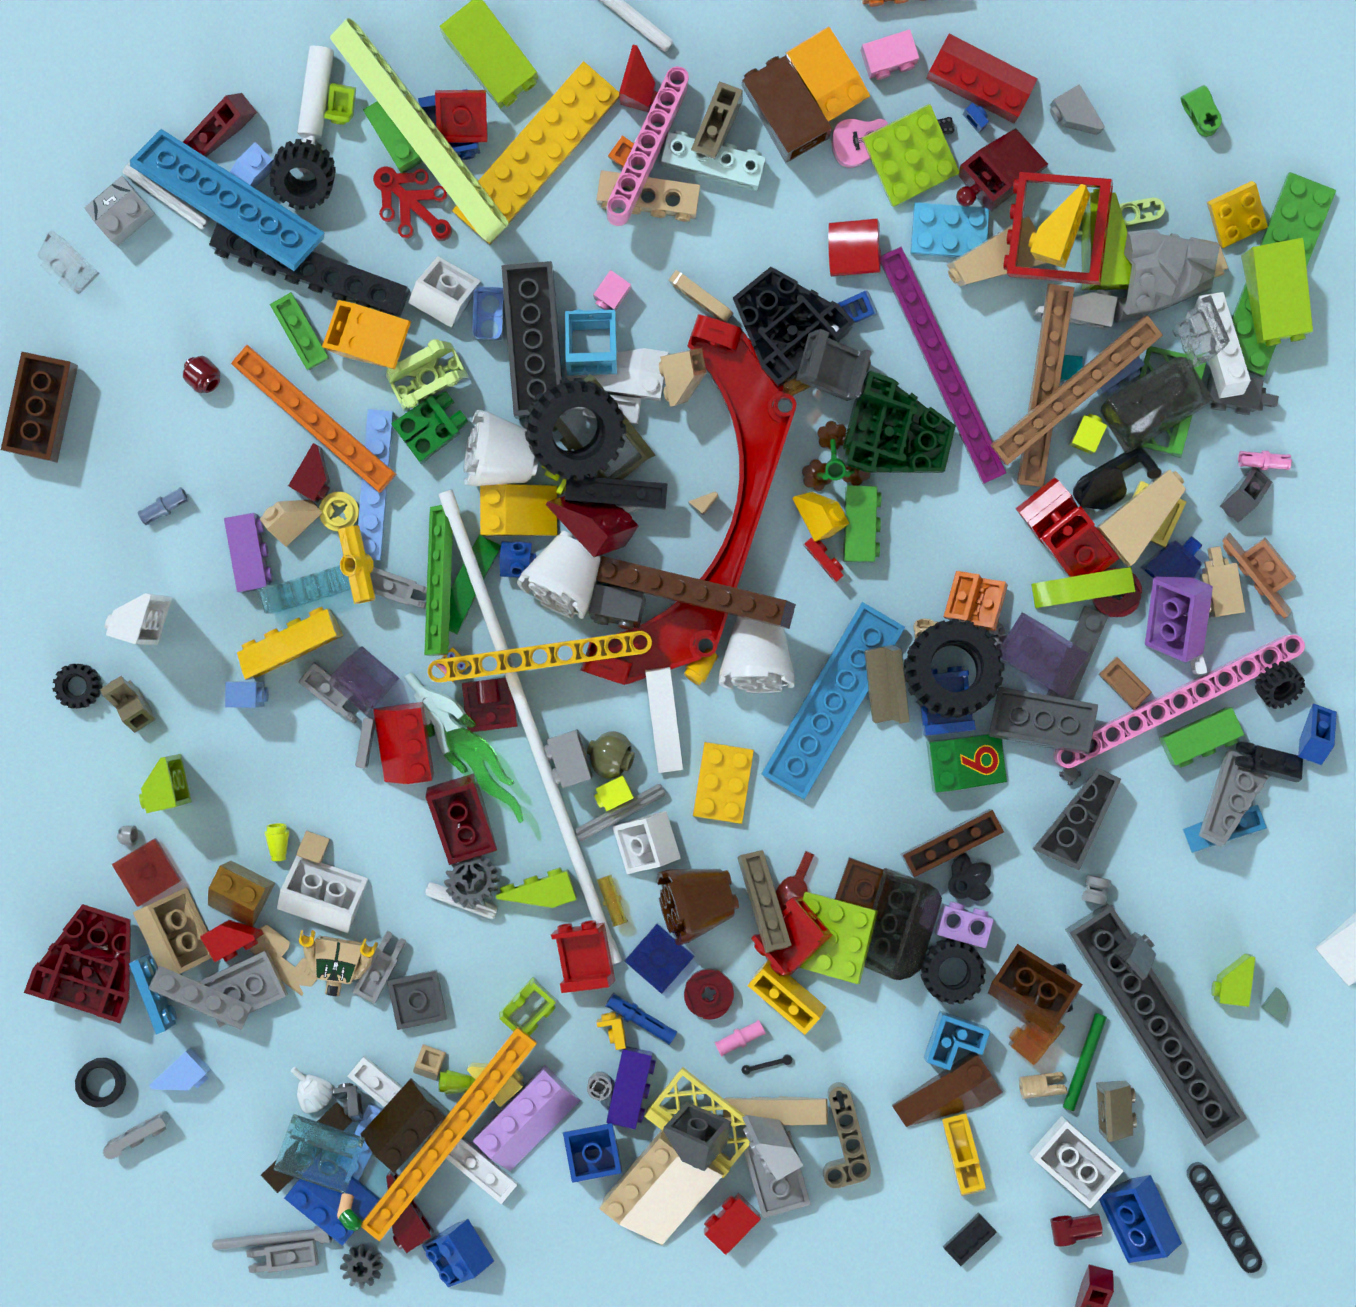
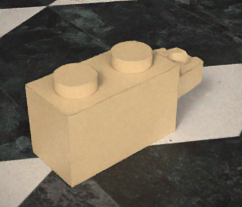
[1200,546,1245,618]

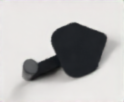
[1073,446,1162,510]

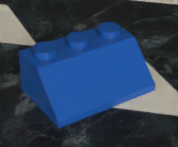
[284,1152,380,1246]
[1099,1175,1182,1263]

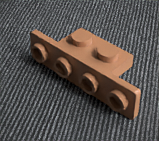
[1222,533,1296,619]

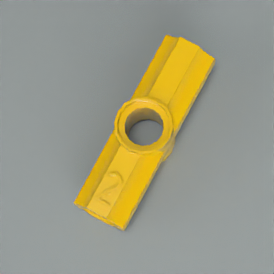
[338,525,375,604]

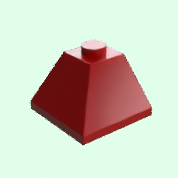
[619,45,658,113]

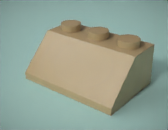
[133,887,212,974]

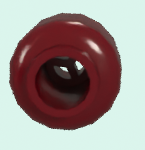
[183,356,220,393]

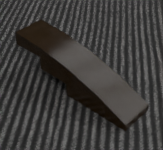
[260,1102,353,1193]

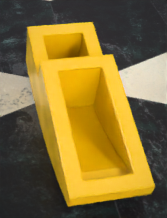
[942,1113,986,1196]

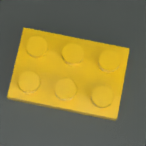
[693,742,754,824]

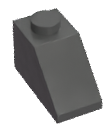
[1220,467,1273,523]

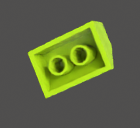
[139,754,192,813]

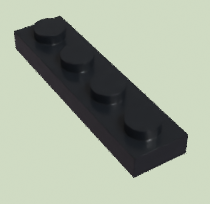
[565,476,668,510]

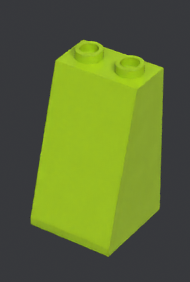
[439,0,538,109]
[1081,188,1132,290]
[1241,238,1313,347]

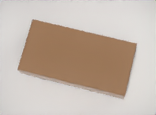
[1098,657,1152,710]

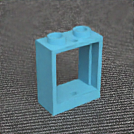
[565,309,617,376]

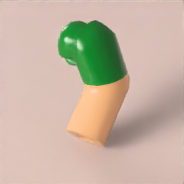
[337,1193,362,1231]

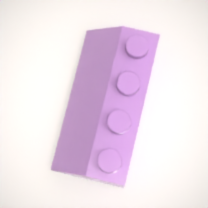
[473,1065,580,1171]

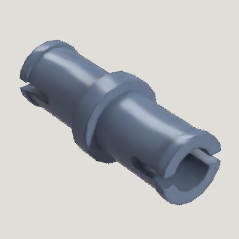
[138,487,189,525]

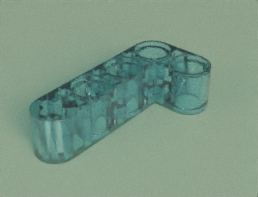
[257,565,351,614]

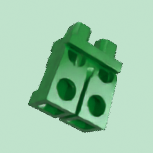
[391,391,468,465]

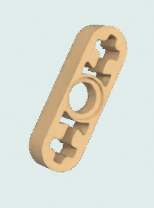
[668,270,734,323]

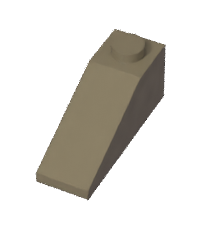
[691,81,743,159]

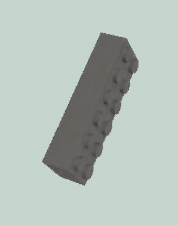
[501,261,565,419]

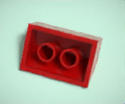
[373,702,434,784]

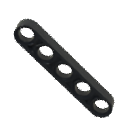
[1187,1162,1262,1273]

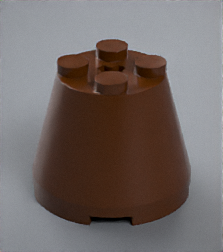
[656,869,739,946]

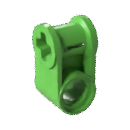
[1180,85,1222,137]

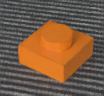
[608,135,634,168]

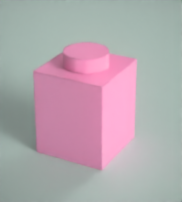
[593,270,632,311]

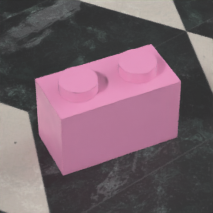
[860,29,919,80]

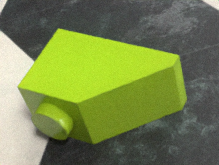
[1211,954,1256,1007]

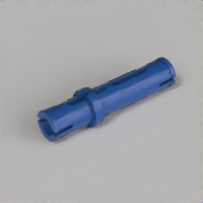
[605,992,677,1045]

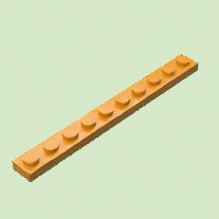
[361,1027,537,1242]

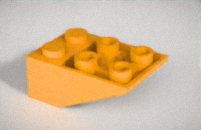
[322,300,411,369]

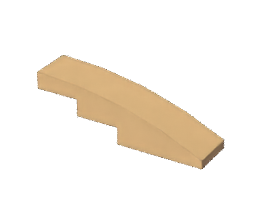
[723,1096,828,1125]

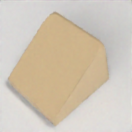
[688,492,718,514]
[296,831,330,863]
[413,1044,446,1080]

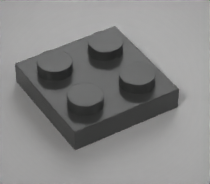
[387,970,447,1030]

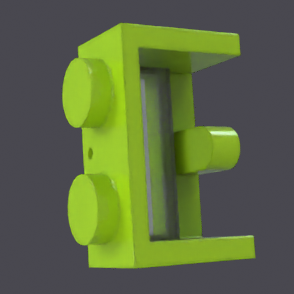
[499,977,556,1036]

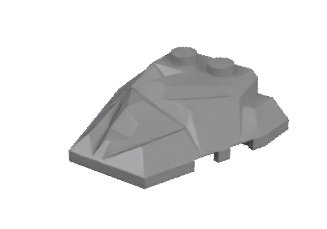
[1114,229,1220,323]

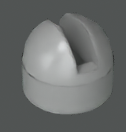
[117,826,138,846]

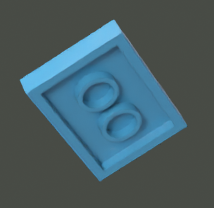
[129,954,177,1034]

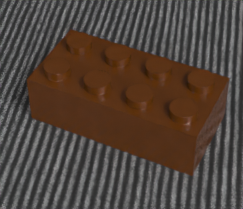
[1,351,78,463]

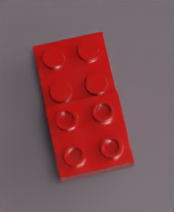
[1015,477,1120,577]

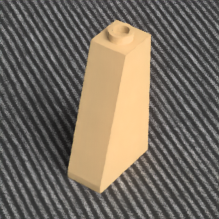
[947,216,1046,286]
[1096,470,1186,567]

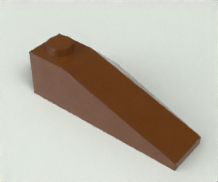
[892,1052,1002,1127]

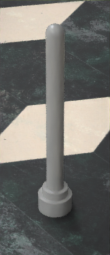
[212,1226,332,1250]

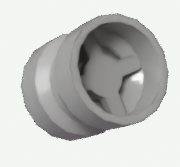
[1082,875,1111,905]
[587,1071,613,1101]

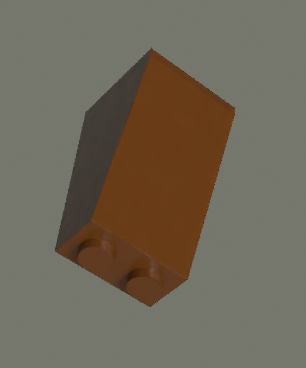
[741,55,832,163]

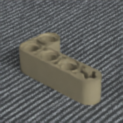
[823,1082,871,1188]

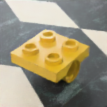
[1207,181,1268,248]

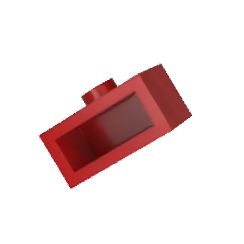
[704,1193,761,1255]

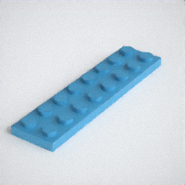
[130,129,324,271]
[761,602,905,800]

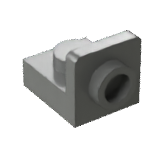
[332,1083,363,1122]

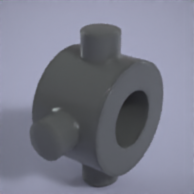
[1059,767,1081,785]

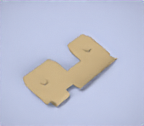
[250,925,317,996]

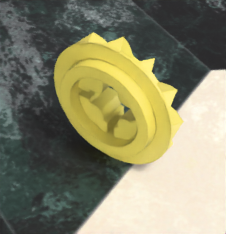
[319,492,359,531]

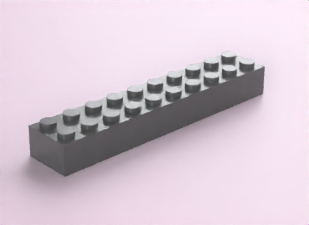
[1065,903,1247,1146]

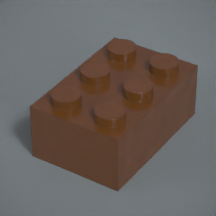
[988,944,1083,1034]

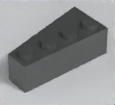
[1032,768,1121,870]

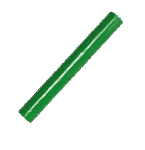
[1062,1012,1107,1111]

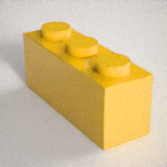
[747,959,826,1035]

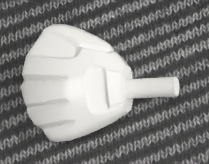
[291,1067,333,1114]

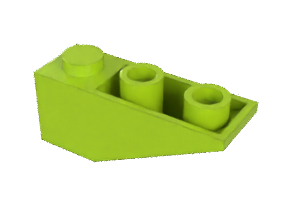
[495,867,577,908]

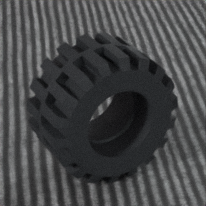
[269,139,336,210]
[920,938,986,1005]

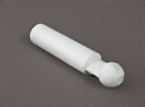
[297,46,334,173]

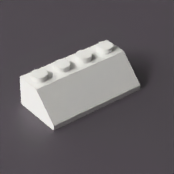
[105,593,172,645]

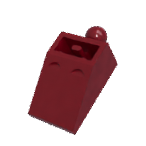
[956,128,1048,212]

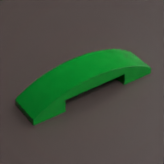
[449,535,501,635]

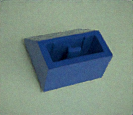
[422,1219,494,1287]

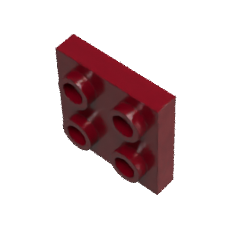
[462,678,518,733]

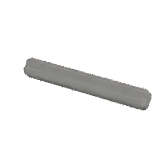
[575,784,666,841]

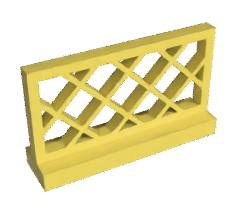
[644,1067,750,1178]

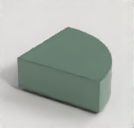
[1261,987,1288,1023]

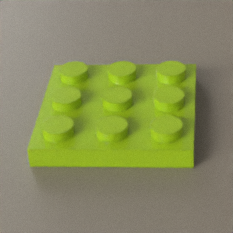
[861,104,959,207]
[799,891,878,984]

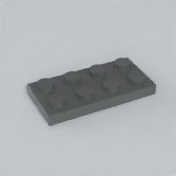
[989,687,1098,755]

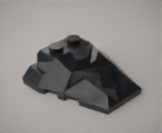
[733,267,855,387]

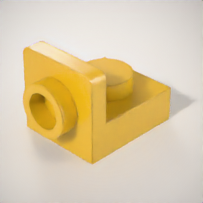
[596,1012,627,1050]

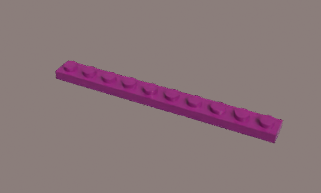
[881,246,1006,484]

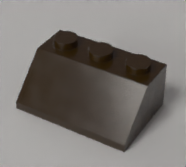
[360,1078,448,1173]

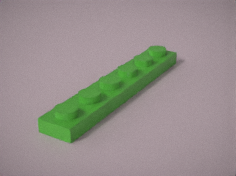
[424,505,453,656]

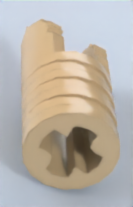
[1019,1072,1068,1099]

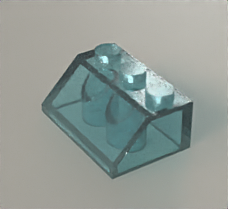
[273,1114,365,1193]

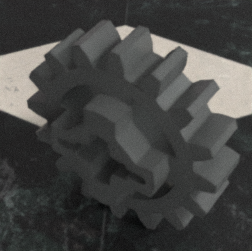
[444,855,500,908]

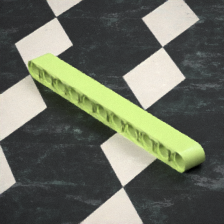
[330,18,509,242]

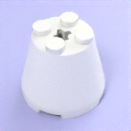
[463,410,538,486]
[517,531,601,619]
[719,617,795,693]

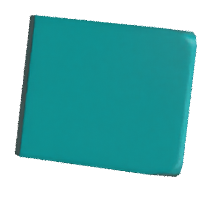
[1060,355,1083,381]

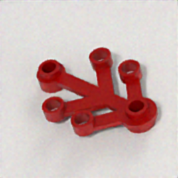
[373,166,452,241]

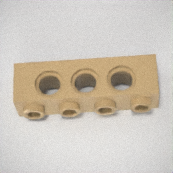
[596,170,700,222]

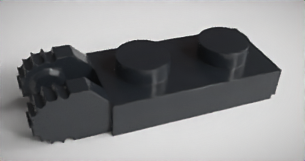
[1235,742,1303,783]

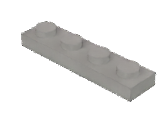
[148,966,252,1030]

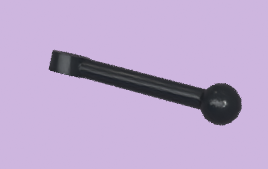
[741,1054,792,1075]

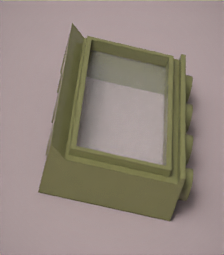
[553,374,656,480]

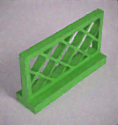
[1122,346,1207,458]

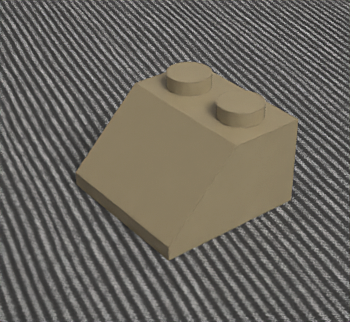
[1096,1081,1137,1142]

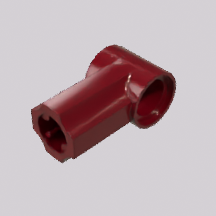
[1050,1213,1103,1246]

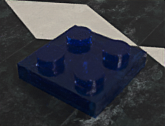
[624,923,695,994]

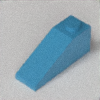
[1183,805,1267,853]

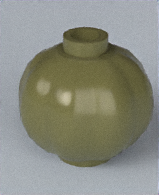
[587,731,635,779]

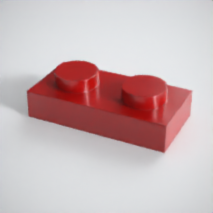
[803,537,844,582]

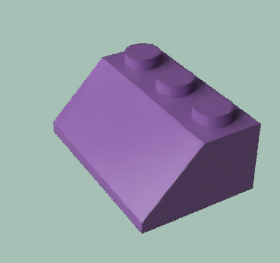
[1145,577,1213,663]

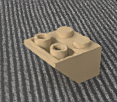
[659,348,707,407]

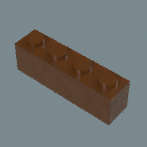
[901,809,1004,878]

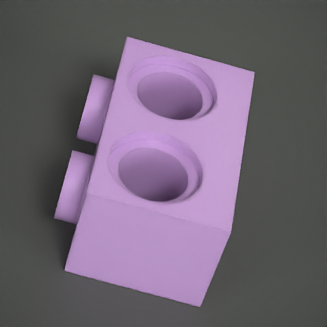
[935,901,994,948]

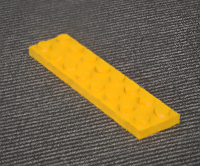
[452,61,619,245]

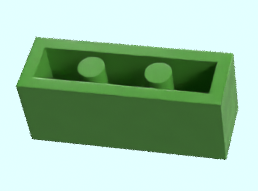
[843,485,882,563]
[1159,707,1244,768]

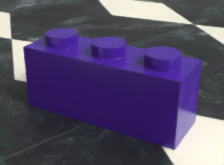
[606,1046,656,1130]

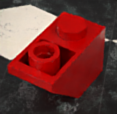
[200,920,264,962]

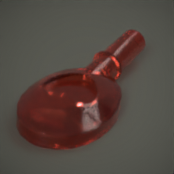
[775,851,815,912]

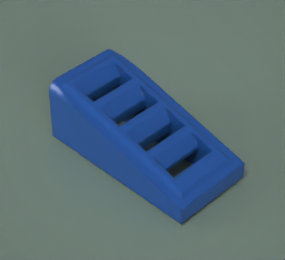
[837,291,877,323]

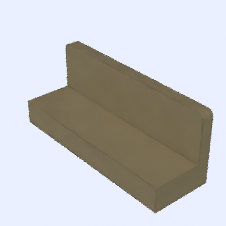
[864,645,910,724]

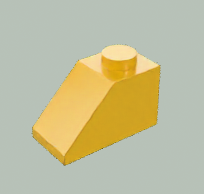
[792,492,850,542]

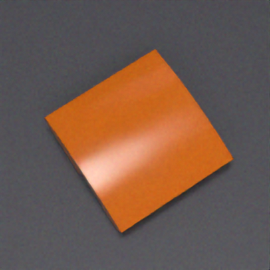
[943,571,1008,631]

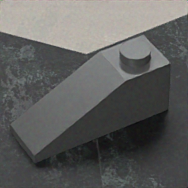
[1112,932,1156,980]

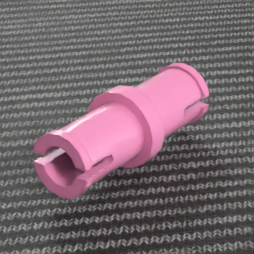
[1238,450,1292,470]
[714,1020,766,1057]

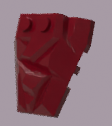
[24,904,131,1024]

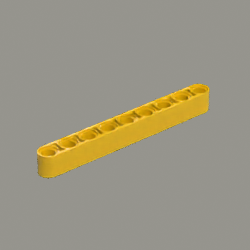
[428,631,652,682]

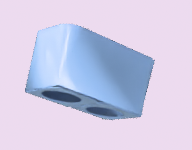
[472,286,504,340]

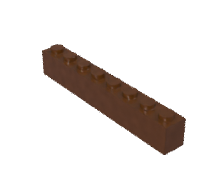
[596,556,796,629]

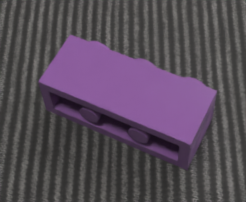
[224,513,273,593]

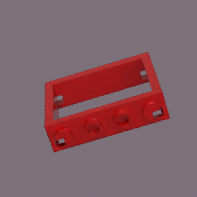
[1003,172,1114,285]

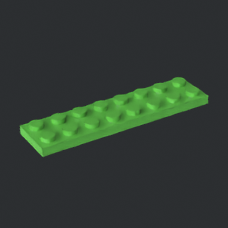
[1232,172,1336,377]

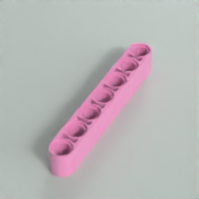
[607,66,689,226]

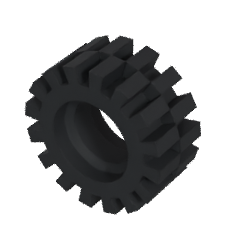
[1255,661,1305,709]
[52,664,102,709]

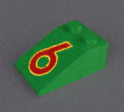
[926,734,1007,793]

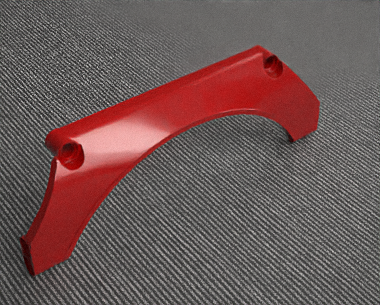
[580,314,797,685]

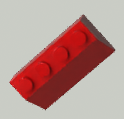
[926,33,1038,124]

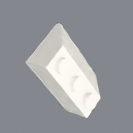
[277,856,368,933]

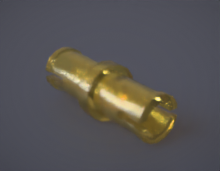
[596,874,628,927]

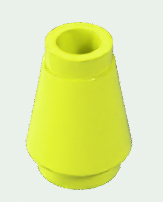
[264,823,289,861]

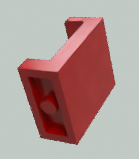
[751,897,833,976]
[551,920,616,993]

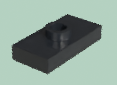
[943,1212,997,1266]

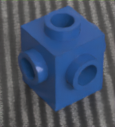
[499,541,536,578]

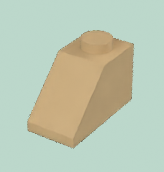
[260,500,322,547]

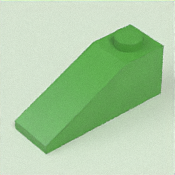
[363,101,423,173]

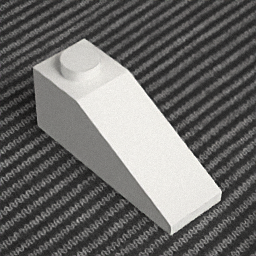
[1034,290,1118,330]

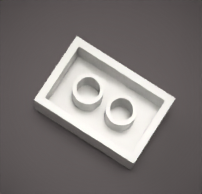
[1029,1116,1123,1209]

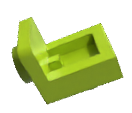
[324,83,356,125]

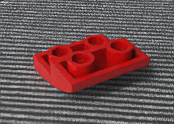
[828,219,881,277]

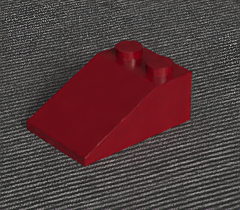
[546,496,639,557]
[426,773,497,865]

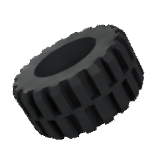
[524,378,626,480]
[904,619,1005,718]

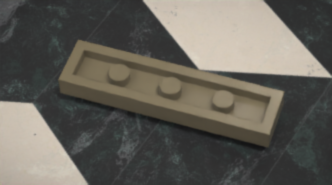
[737,850,792,953]

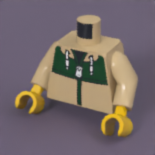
[299,930,378,996]

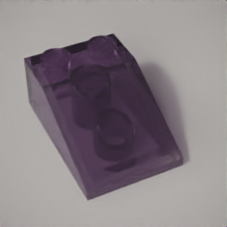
[999,612,1089,697]

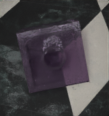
[329,646,400,715]

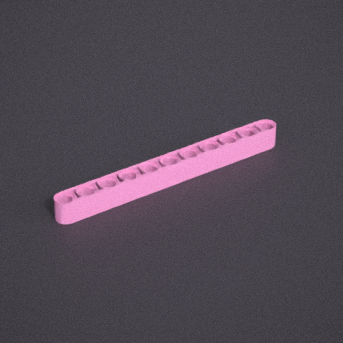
[1053,635,1305,768]

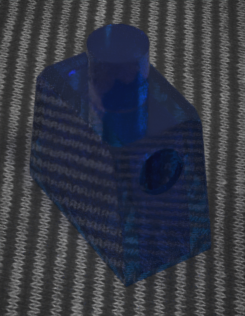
[1140,536,1202,578]

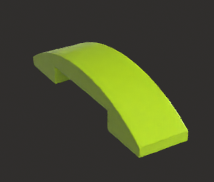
[1031,567,1135,608]

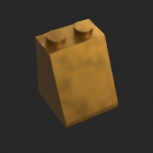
[208,861,275,927]

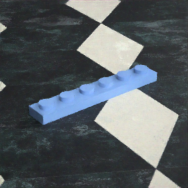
[358,409,394,561]

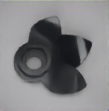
[948,853,991,901]

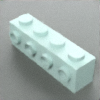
[661,130,766,191]

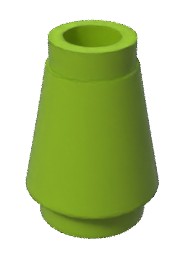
[438,1070,475,1095]

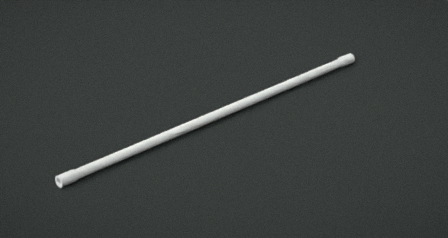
[438,490,622,965]

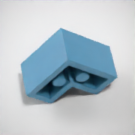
[923,1010,990,1070]

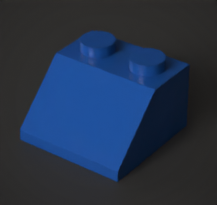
[563,1123,622,1183]

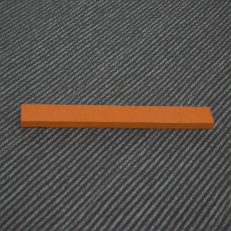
[231,345,397,493]

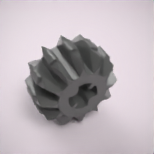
[340,1244,383,1289]

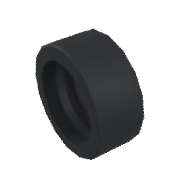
[75,1058,126,1108]

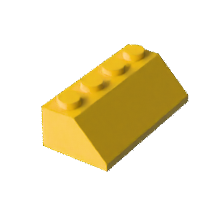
[237,606,344,680]

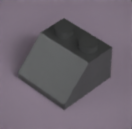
[663,1102,731,1171]

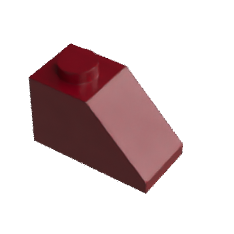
[288,443,330,503]

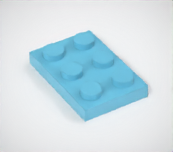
[910,202,989,257]

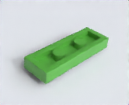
[269,292,329,370]

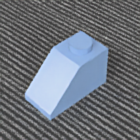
[230,142,273,188]
[149,1048,211,1091]

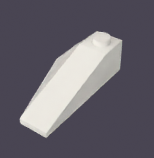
[564,348,669,402]

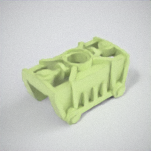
[386,339,469,411]

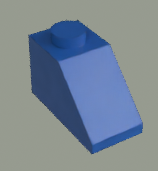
[1298,703,1337,765]

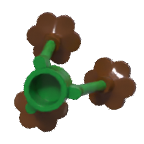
[802,421,871,491]

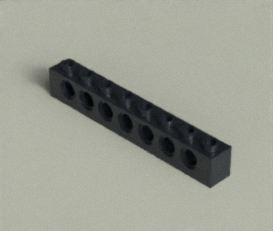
[209,222,410,318]

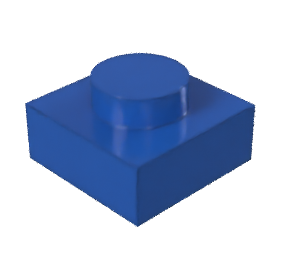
[962,103,989,133]

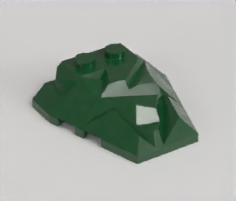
[843,371,956,473]

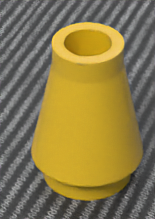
[683,648,719,686]

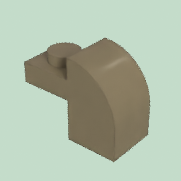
[100,676,156,733]

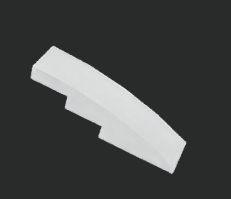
[645,667,683,773]

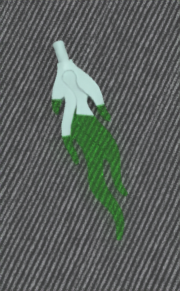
[404,672,524,823]

